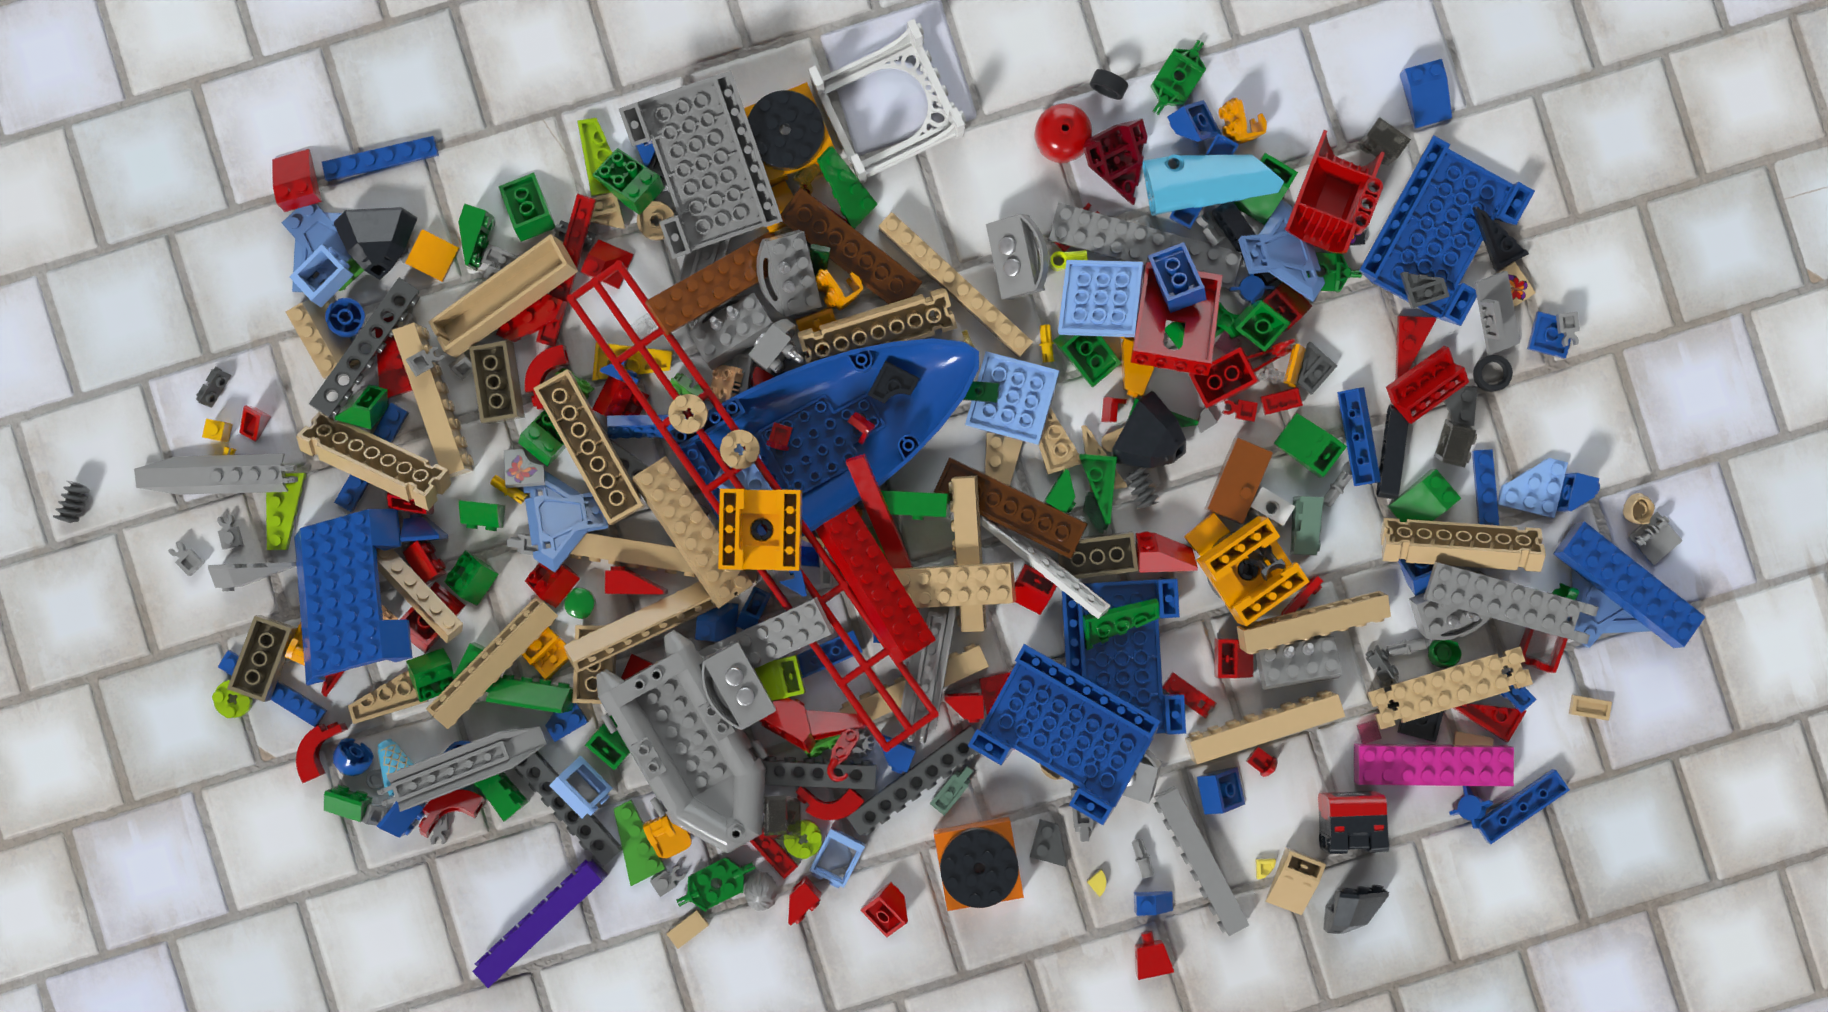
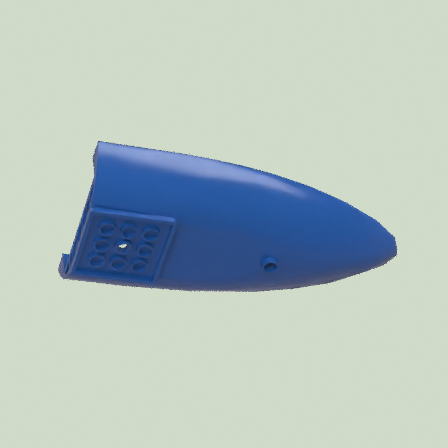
[670,338,979,537]

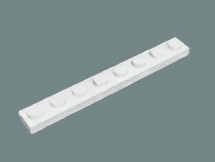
[980,517,1111,619]

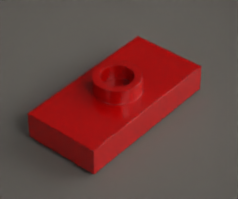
[1260,387,1303,415]

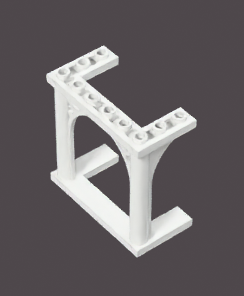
[808,19,966,184]

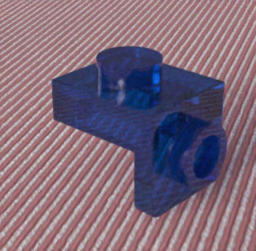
[801,546,820,568]

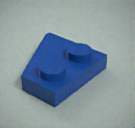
[545,703,589,742]

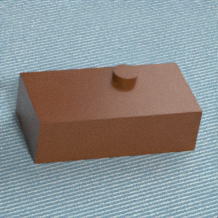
[1204,438,1273,524]

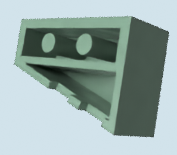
[1290,496,1324,555]

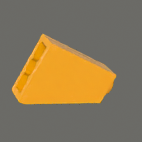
[1121,338,1154,398]

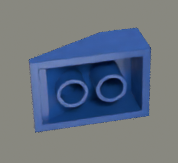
[1399,59,1452,129]
[1148,242,1206,313]

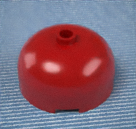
[1034,103,1092,163]

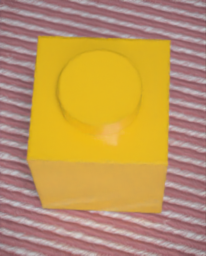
[202,419,233,442]

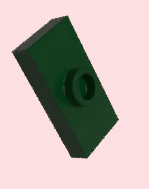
[810,244,831,277]
[963,381,1000,403]

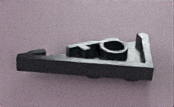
[1472,206,1529,270]

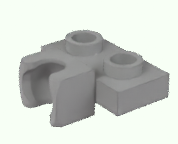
[481,244,519,280]

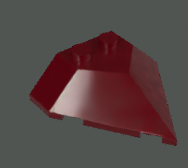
[1083,119,1148,205]

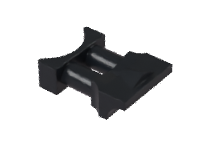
[1247,545,1286,581]

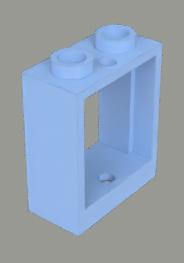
[290,244,353,307]
[549,756,613,818]
[810,826,865,888]

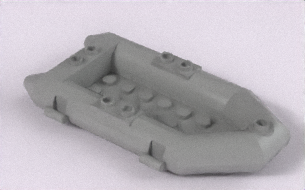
[596,630,768,853]

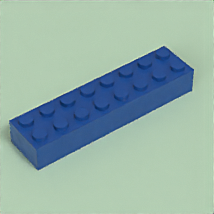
[1553,521,1705,648]

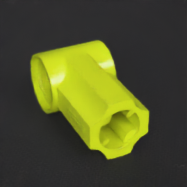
[1049,250,1088,271]

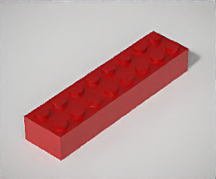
[816,506,936,664]

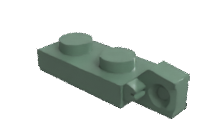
[930,765,973,816]

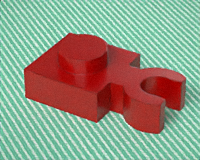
[1222,400,1258,422]

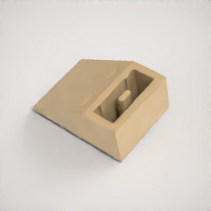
[1265,847,1326,915]

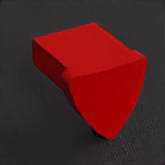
[751,367,774,386]
[1101,397,1127,423]
[848,412,875,445]
[766,422,793,451]
[1246,746,1278,777]

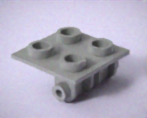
[1628,512,1683,566]

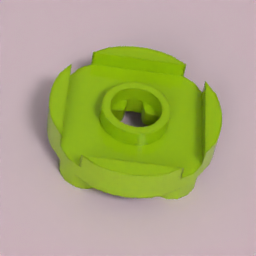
[212,680,253,718]
[784,819,822,859]

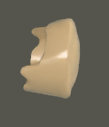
[1623,493,1655,524]

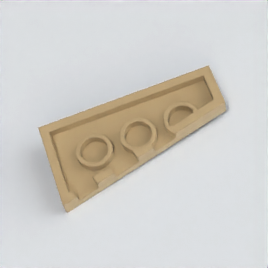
[1038,407,1082,475]
[985,433,1023,486]
[348,671,429,724]

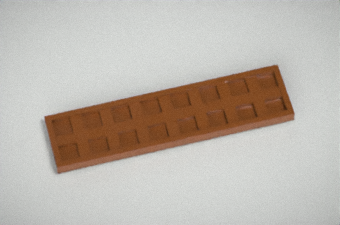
[645,231,776,335]

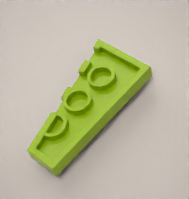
[577,118,612,197]
[266,473,307,550]

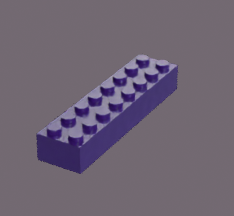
[472,859,608,988]

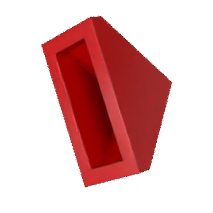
[239,405,271,442]

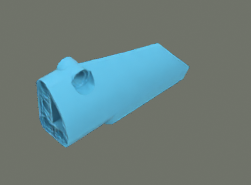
[1142,155,1284,216]

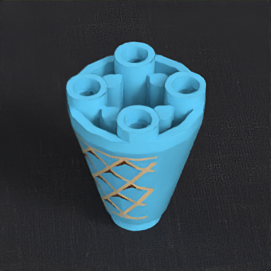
[378,739,414,796]

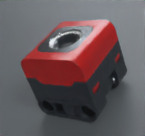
[1318,791,1390,854]

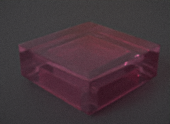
[1214,330,1241,354]
[1356,720,1382,744]

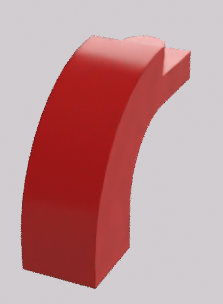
[525,345,570,410]
[296,722,348,784]
[796,786,865,820]
[419,789,485,838]

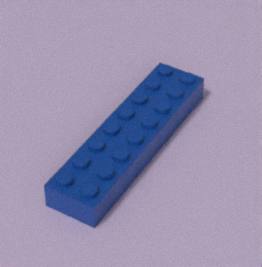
[1169,133,1239,230]
[1337,387,1381,486]
[607,414,694,439]
[797,630,863,678]
[1478,769,1570,844]

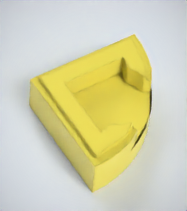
[1256,859,1276,879]
[1087,869,1106,897]

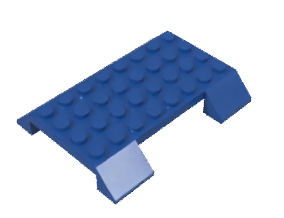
[1359,135,1535,326]
[294,509,413,685]
[1062,579,1186,735]
[968,644,1161,825]

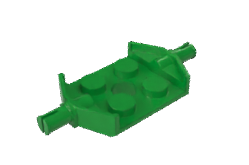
[1151,40,1206,115]
[1307,252,1362,293]
[676,857,756,912]

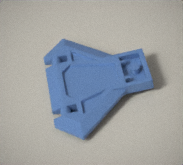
[1238,200,1325,302]
[281,204,351,293]
[523,470,609,572]
[1567,568,1651,648]

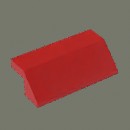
[1386,346,1469,424]

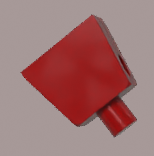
[1135,931,1174,980]

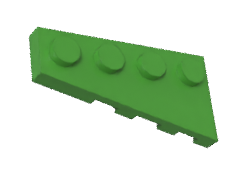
[614,799,666,886]

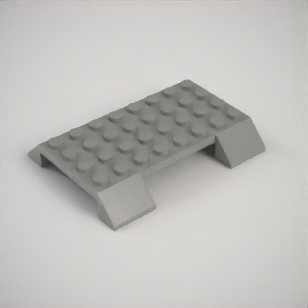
[619,71,782,259]

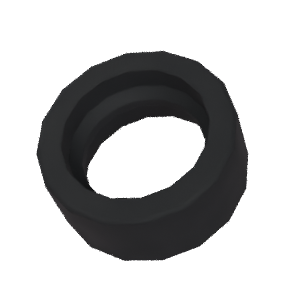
[1090,69,1128,100]
[1473,355,1513,392]

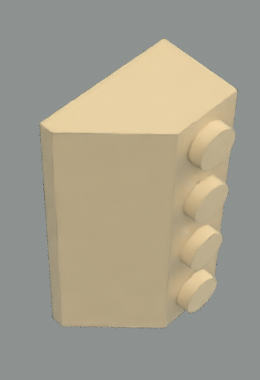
[286,300,360,379]

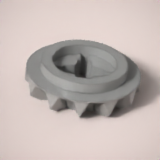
[850,729,874,758]

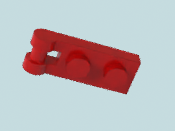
[1281,576,1323,615]
[1162,672,1217,719]

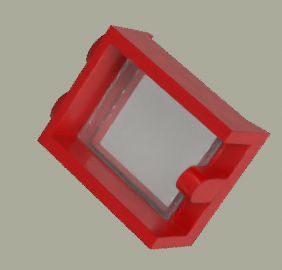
[1519,627,1568,673]

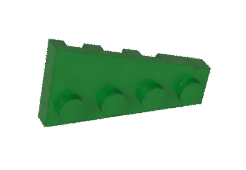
[817,147,877,229]
[1083,598,1159,650]

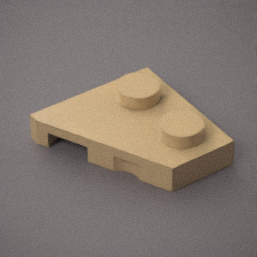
[591,193,626,229]

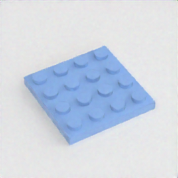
[1058,260,1144,337]
[965,351,1060,445]

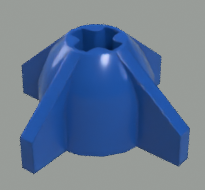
[1229,274,1275,305]
[1449,786,1493,829]

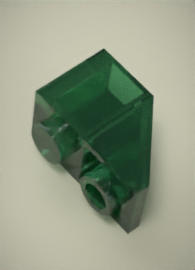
[1083,492,1109,534]

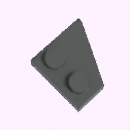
[1297,342,1337,395]

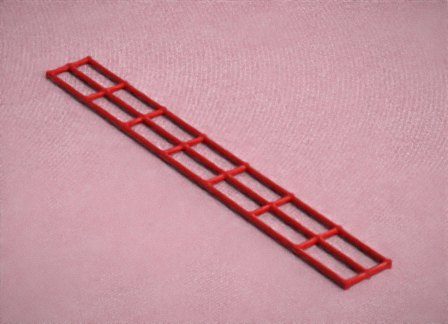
[566,260,939,752]

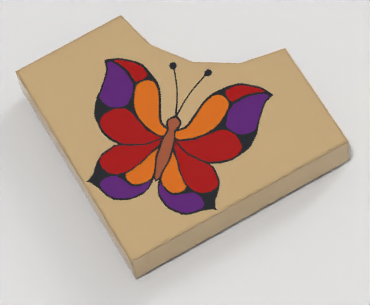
[1497,261,1535,307]

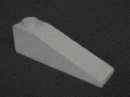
[208,562,297,591]

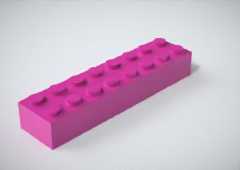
[1354,744,1514,786]

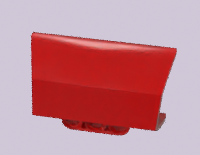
[1285,130,1385,254]

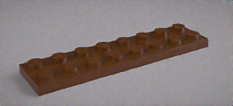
[780,187,923,304]
[934,457,1088,559]

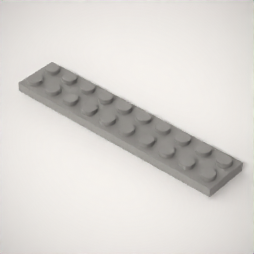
[1048,203,1242,290]

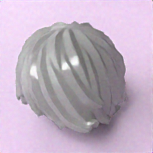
[744,870,777,911]

